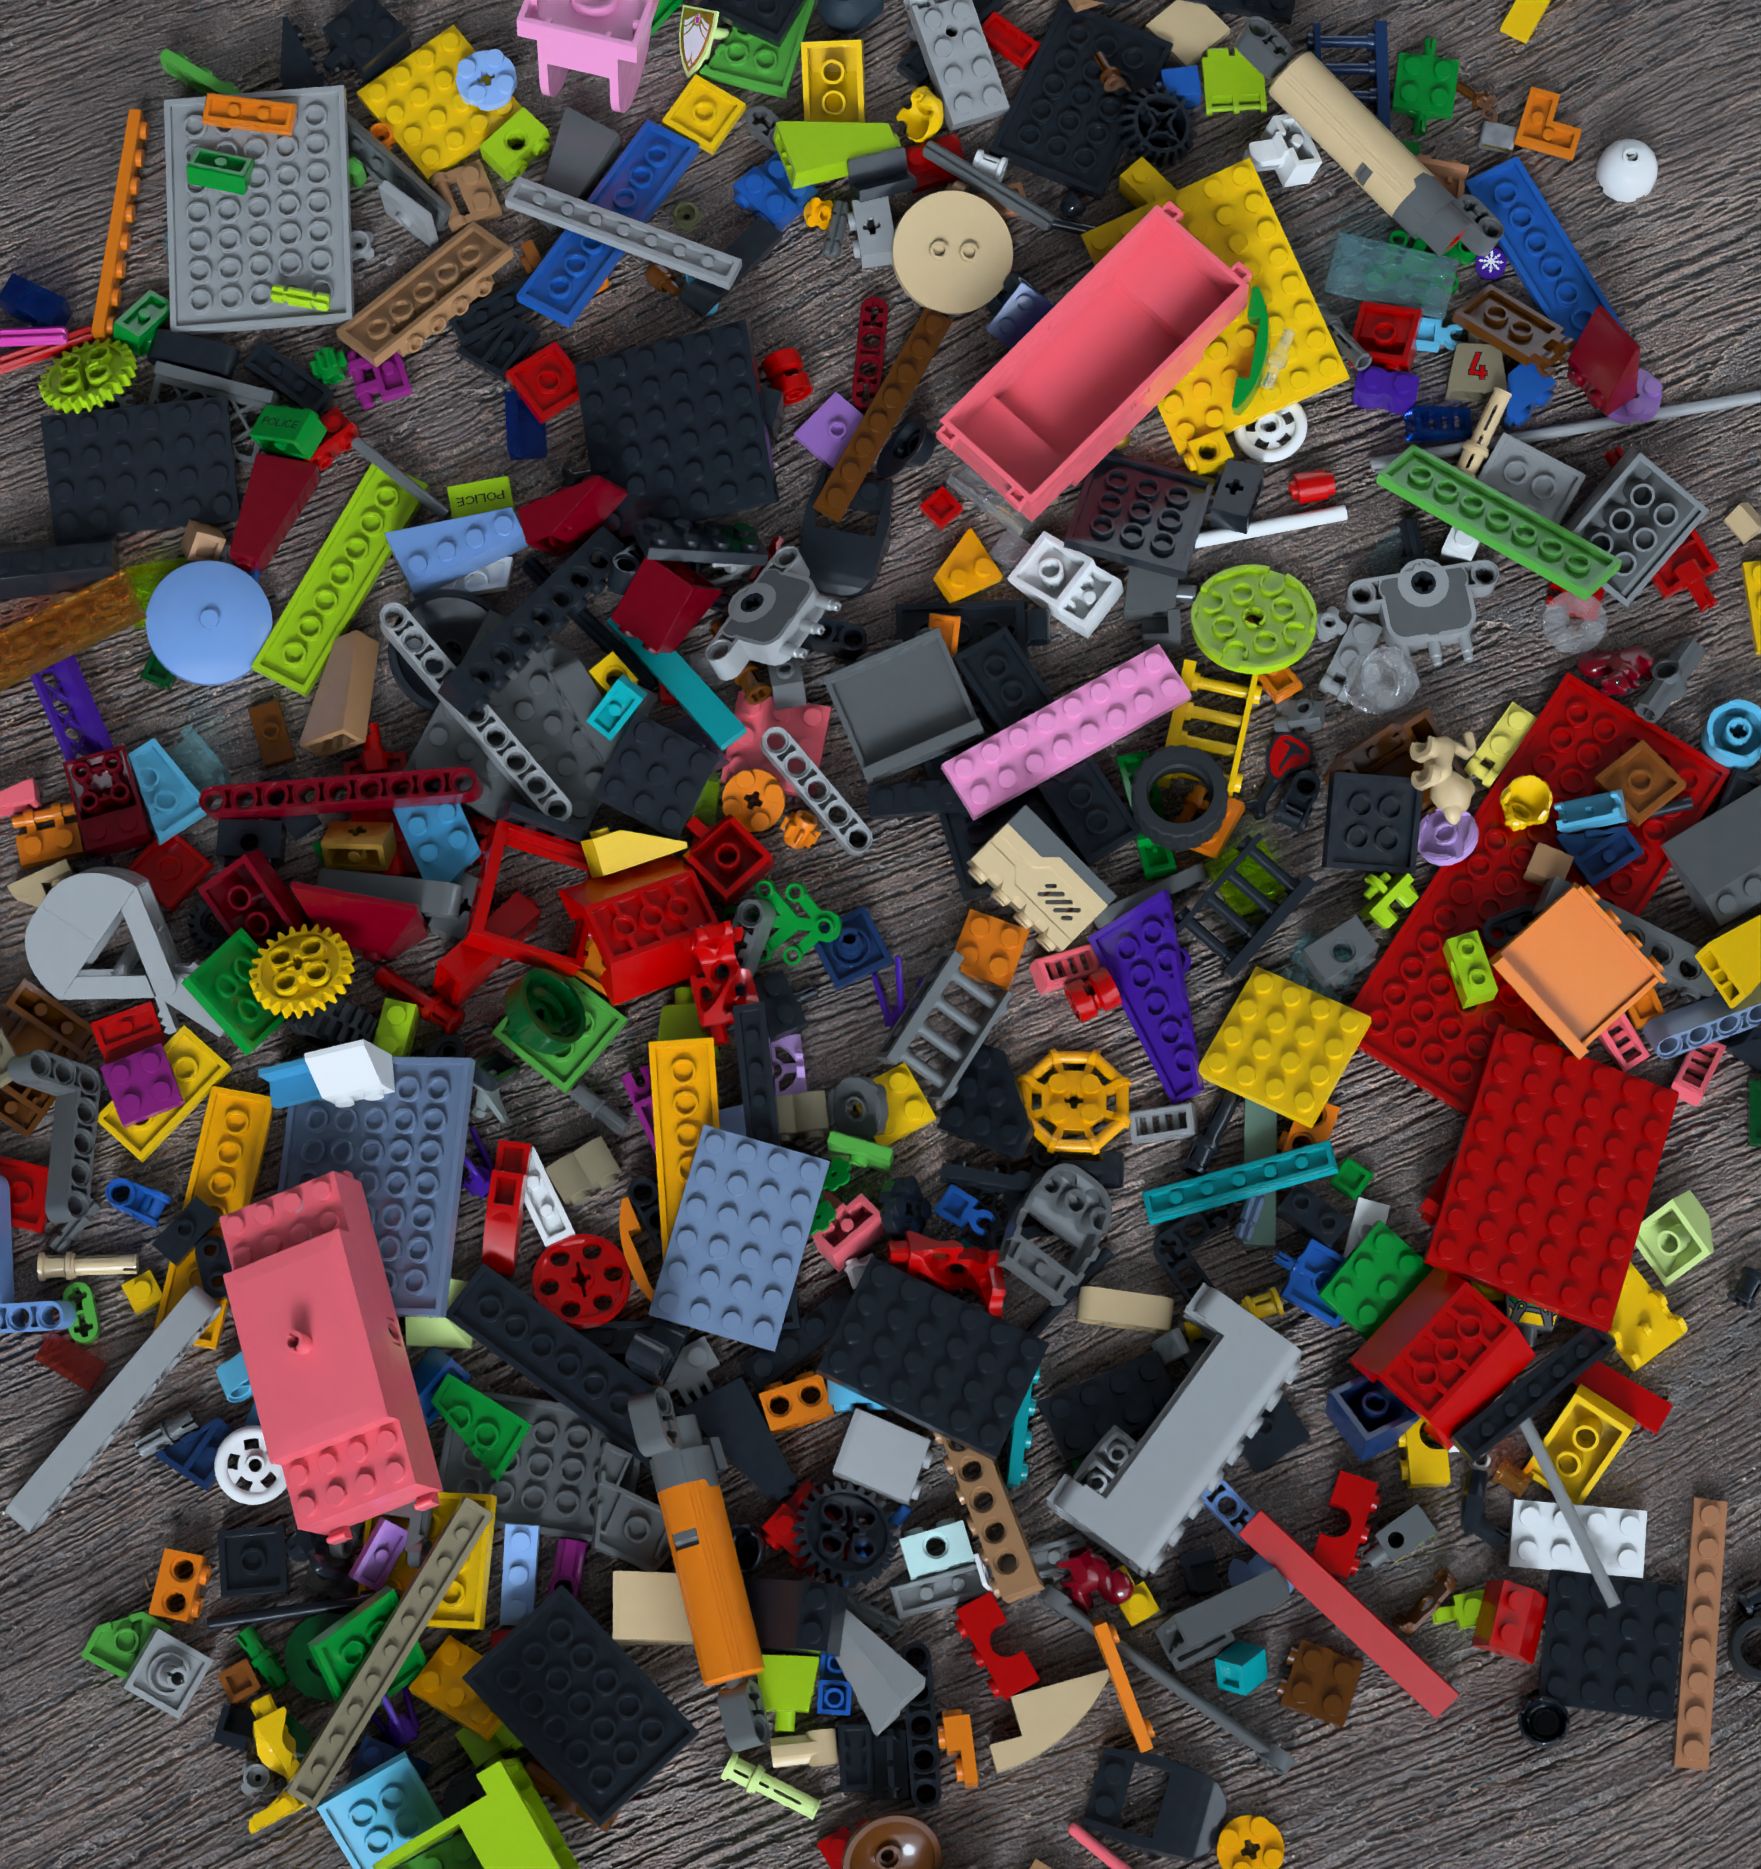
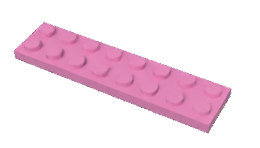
[941,644,1192,820]

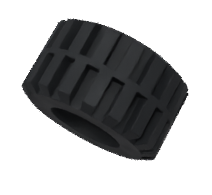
[288,995,378,1049]

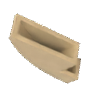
[989,1669,1110,1774]

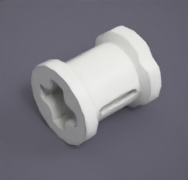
[972,149,1008,182]

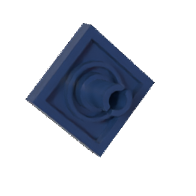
[807,905,893,991]

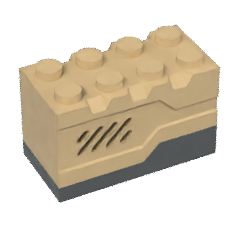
[966,805,1117,953]

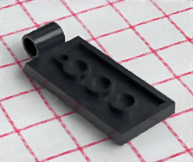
[896,599,1051,660]

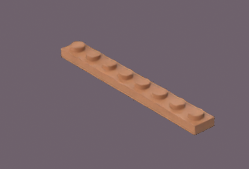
[1672,1498,1728,1771]

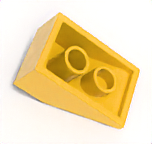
[801,40,865,123]
[1522,1383,1637,1505]

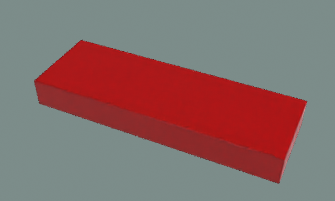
[1570,1361,1673,1435]

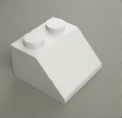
[304,1039,395,1108]

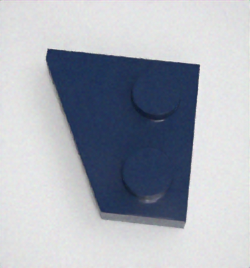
[1554,826,1644,888]
[154,1417,236,1492]

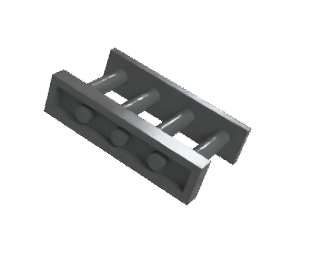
[875,950,1013,1101]

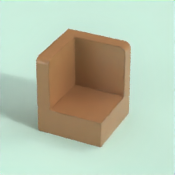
[180,519,226,562]
[1523,843,1574,887]

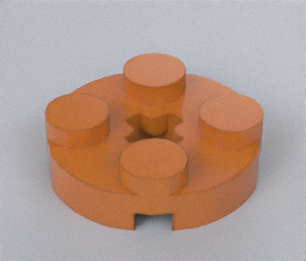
[722,768,786,832]

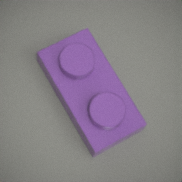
[348,1516,408,1591]

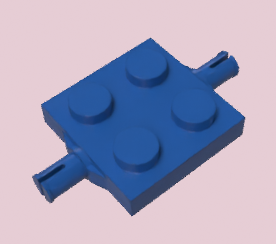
[1272,1238,1345,1329]

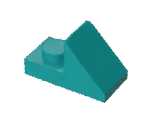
[586,674,647,741]

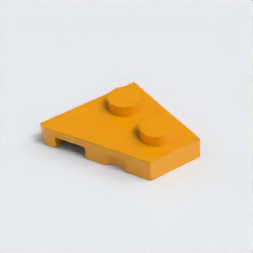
[933,528,1003,604]

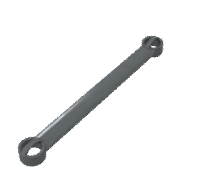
[1037,1584,1295,1775]

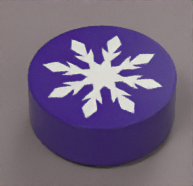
[1475,248,1507,280]

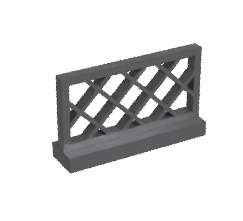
[147,361,280,465]

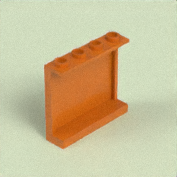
[1488,882,1667,1060]

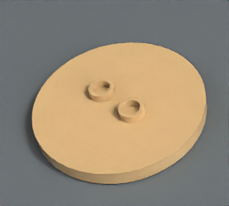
[891,191,1013,315]

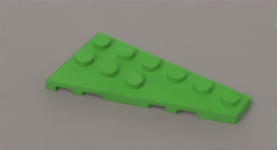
[699,0,817,99]

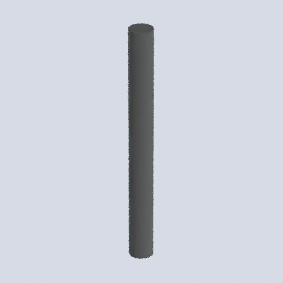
[351,436,451,521]

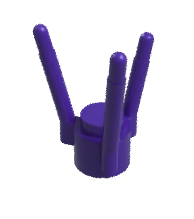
[871,955,924,1032]
[461,1126,495,1199]
[370,1685,421,1748]

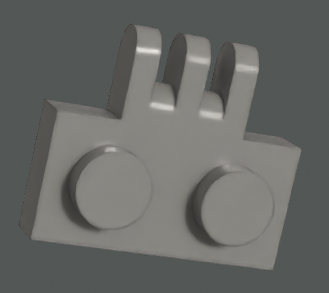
[656,1336,720,1406]

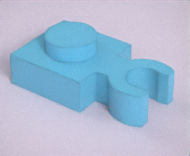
[1416,317,1463,353]

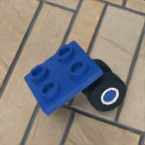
[986,273,1055,349]

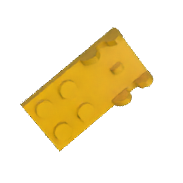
[1607,1262,1688,1373]

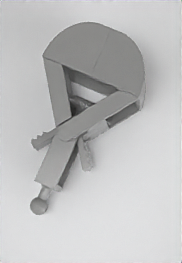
[25,866,266,1050]

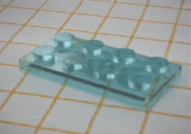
[1324,232,1459,320]

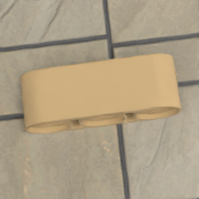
[1076,1286,1174,1334]

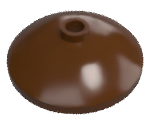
[841,1813,942,1869]

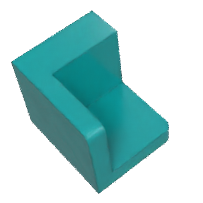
[1215,1641,1268,1696]

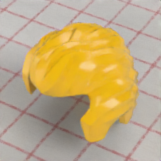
[896,86,944,142]
[1500,774,1553,832]

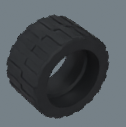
[1131,745,1228,851]

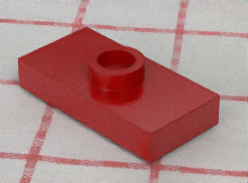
[981,11,1041,71]

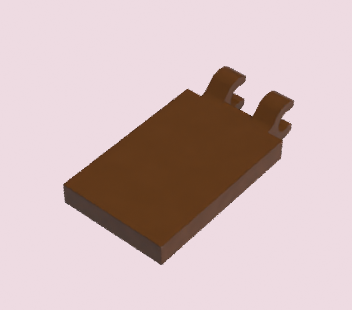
[1452,284,1577,378]

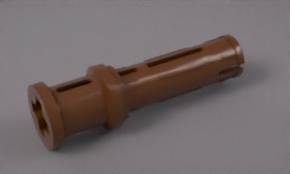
[709,620,772,705]

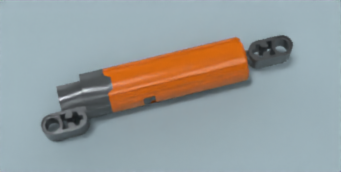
[628,1387,771,1752]

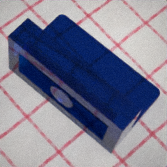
[504,391,547,461]

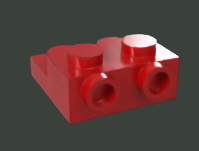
[1348,301,1423,373]
[762,1480,848,1575]

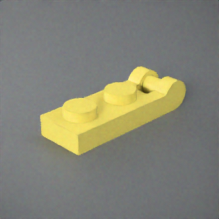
[1463,702,1537,789]

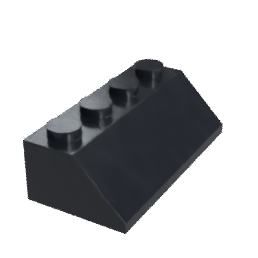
[0,533,119,600]

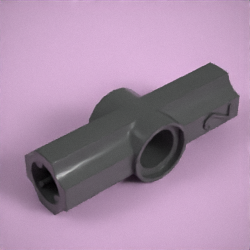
[1634,637,1705,724]

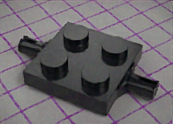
[726,970,819,1043]

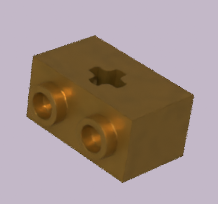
[321,821,397,871]

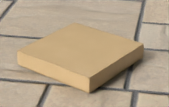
[1145,0,1231,67]

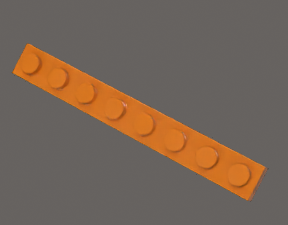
[91,109,150,343]

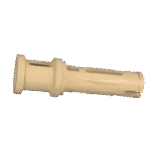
[1454,387,1512,479]
[37,1251,139,1281]

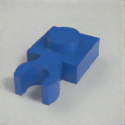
[934,1184,996,1237]

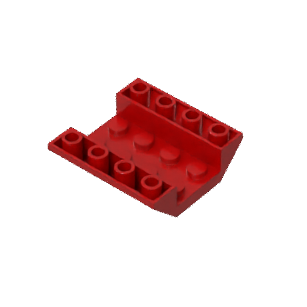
[558,854,720,1006]
[1349,1267,1536,1451]

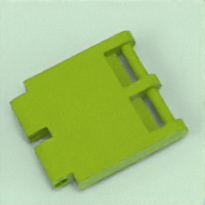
[1201,47,1267,116]

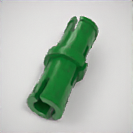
[235,1626,291,1692]

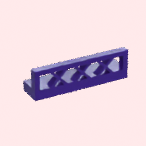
[28,650,114,762]

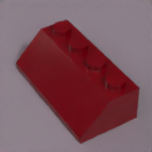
[198,848,313,949]

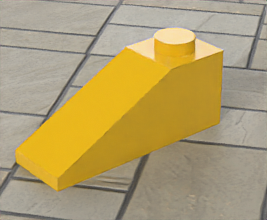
[580,827,688,878]

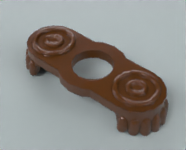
[1391,1566,1457,1635]

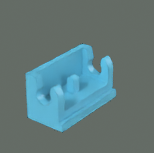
[1554,789,1628,834]

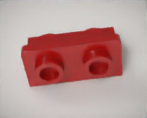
[299,407,361,470]

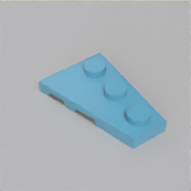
[128,738,207,846]

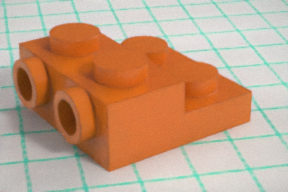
[937,1709,978,1789]

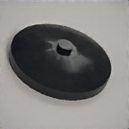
[388,589,501,713]

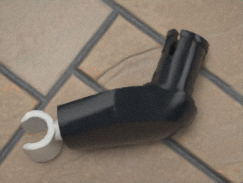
[1460,1454,1510,1551]

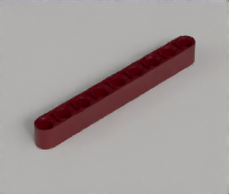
[199,767,484,821]

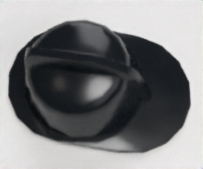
[876,413,939,478]

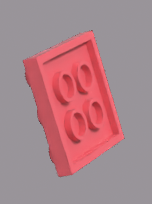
[721,691,832,798]

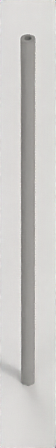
[1452,1273,1621,1608]

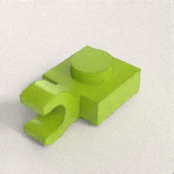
[1431,1589,1485,1630]

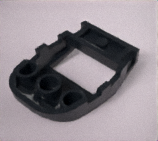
[799,468,894,598]
[1082,1747,1227,1861]

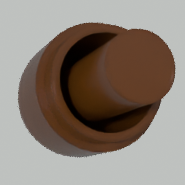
[645,262,682,297]

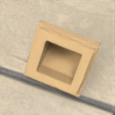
[1723,502,1761,544]

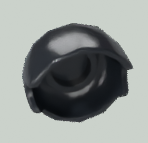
[730,1523,766,1574]
[1517,1696,1571,1748]

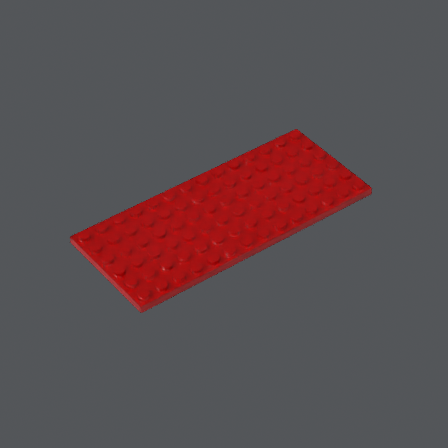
[1350,672,1731,1117]

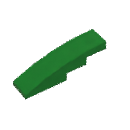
[1116,751,1177,880]

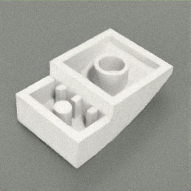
[1007,531,1124,639]

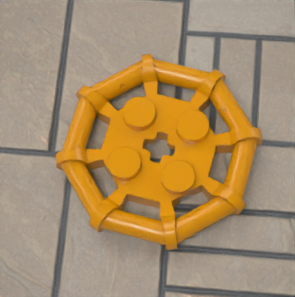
[1017,1048,1132,1155]

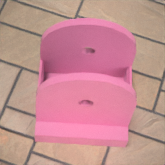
[516,0,660,113]

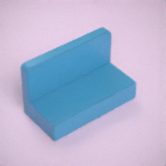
[258,1058,322,1109]

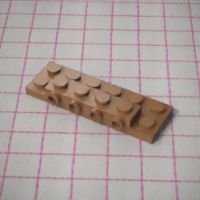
[336,221,514,367]

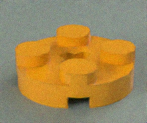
[1216,1815,1285,1869]

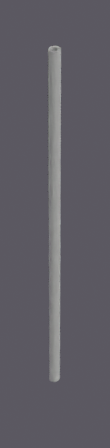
[1369,390,1761,470]

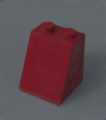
[611,557,722,655]

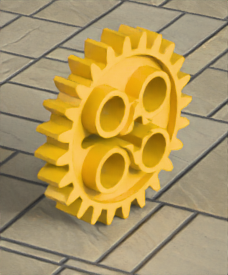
[249,924,355,1019]

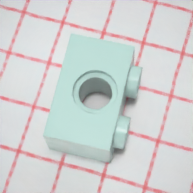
[899,1517,975,1581]

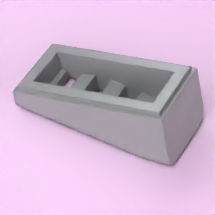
[1129,1102,1199,1144]

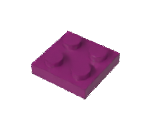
[100,1043,185,1128]

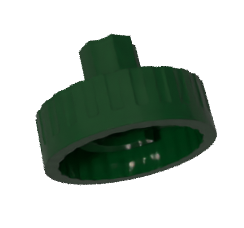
[504,968,586,1055]
[284,1613,344,1703]

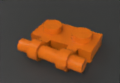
[1172,785,1245,859]
[11,802,86,869]

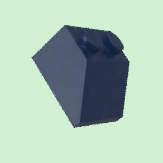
[1325,1375,1420,1462]

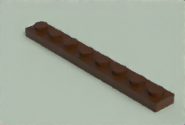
[812,307,953,523]

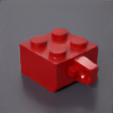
[683,814,774,908]

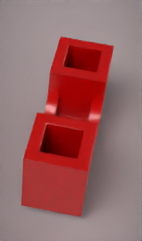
[1311,1470,1381,1582]
[953,1591,1040,1703]

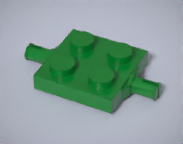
[1391,38,1459,137]

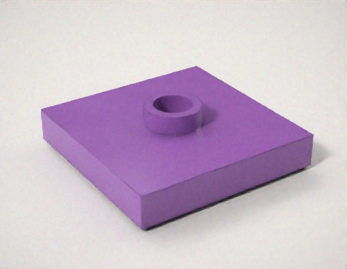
[794,392,864,471]

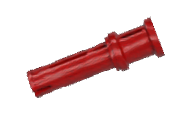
[373,965,466,1035]

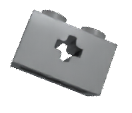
[847,196,894,269]

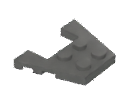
[591,1442,671,1572]

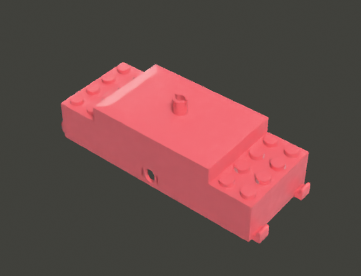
[936,201,1252,522]
[219,1170,443,1545]

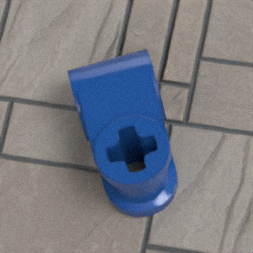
[105,1178,172,1228]

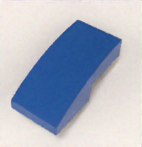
[817,1655,852,1716]

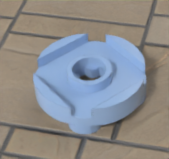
[456,49,518,111]

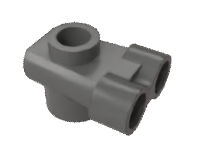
[1274,696,1326,732]

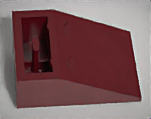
[518,475,628,557]
[63,745,153,859]

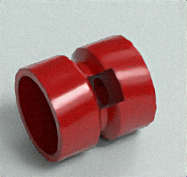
[761,348,813,406]
[1063,967,1122,1024]

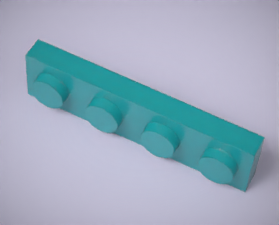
[1004,1365,1040,1489]

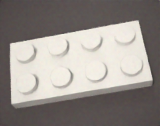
[1508,1499,1647,1578]

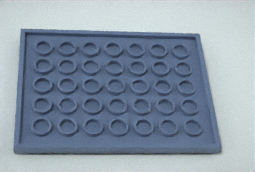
[277,1056,475,1318]

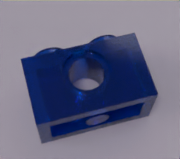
[0,273,73,327]

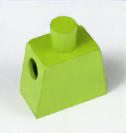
[658,987,720,1060]
[757,1655,820,1733]

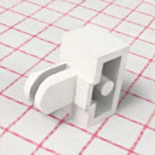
[1242,114,1322,187]

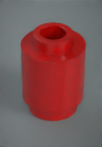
[1288,468,1336,505]

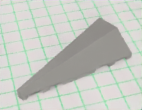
[801,1575,926,1736]

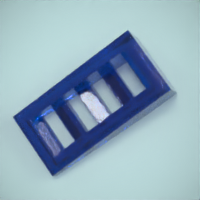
[1404,405,1472,442]

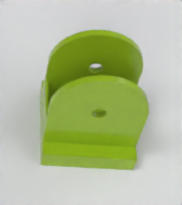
[372,1757,581,1869]

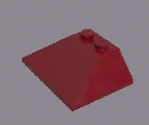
[290,881,429,963]

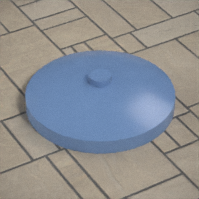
[146,560,273,686]

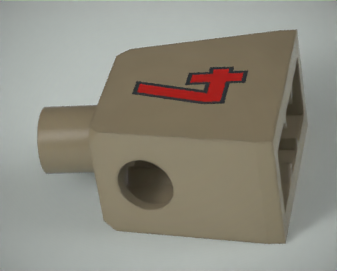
[1445,331,1507,402]

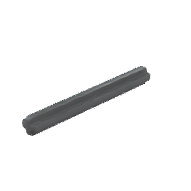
[922,141,1055,231]

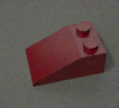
[1567,305,1641,416]

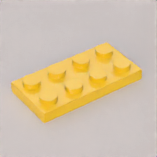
[97,1025,232,1163]

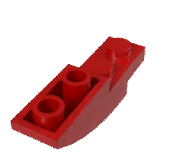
[482,1140,533,1275]

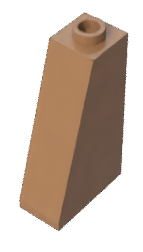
[299,630,379,758]

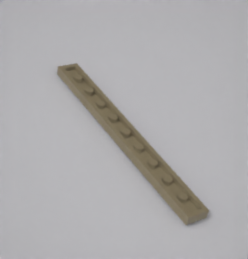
[284,1496,494,1809]

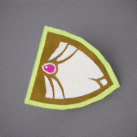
[679,5,729,78]

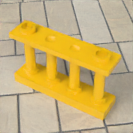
[1157,659,1263,798]

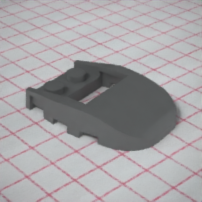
[996,1163,1112,1306]

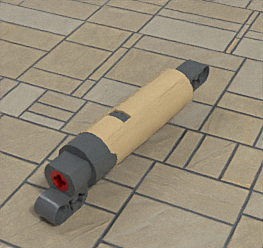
[1235,16,1504,257]

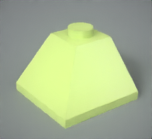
[1635,1190,1714,1287]
[405,1278,473,1349]

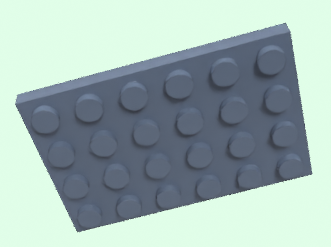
[648,1125,830,1352]

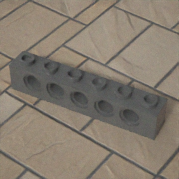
[1531,876,1716,1002]

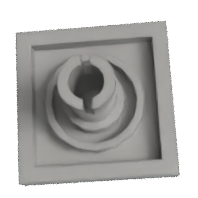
[120,1627,214,1719]

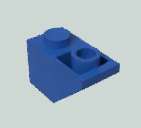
[1503,363,1556,431]

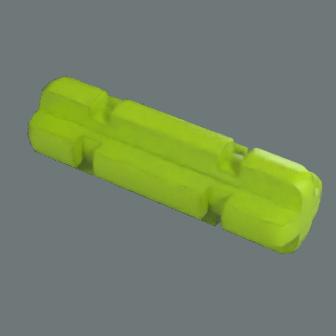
[270,284,331,312]

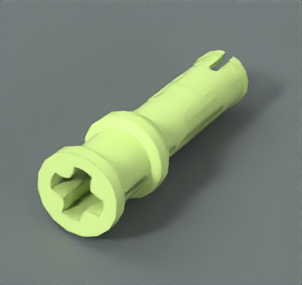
[720,1752,822,1820]

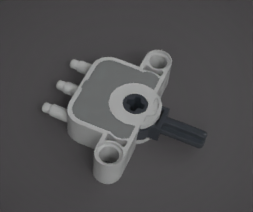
[1345,517,1499,672]
[705,546,841,681]

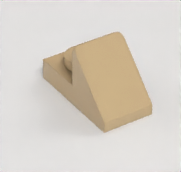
[7,859,75,907]

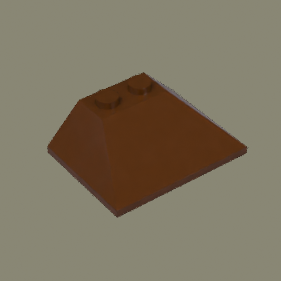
[1323,708,1468,821]
[0,978,97,1139]

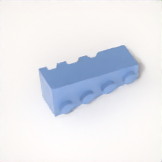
[384,507,528,599]

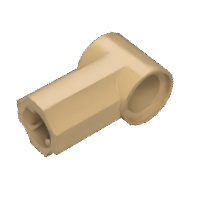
[770,1729,839,1768]

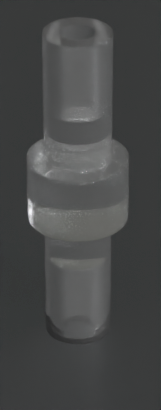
[1261,328,1296,390]

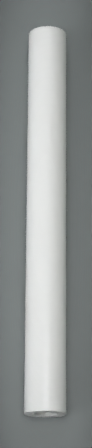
[1195,505,1348,549]

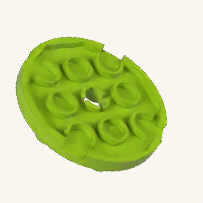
[1191,564,1317,675]

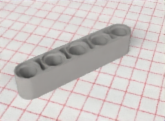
[760,726,873,855]

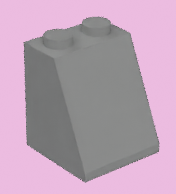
[833,1408,935,1507]

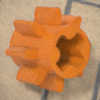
[779,810,821,850]

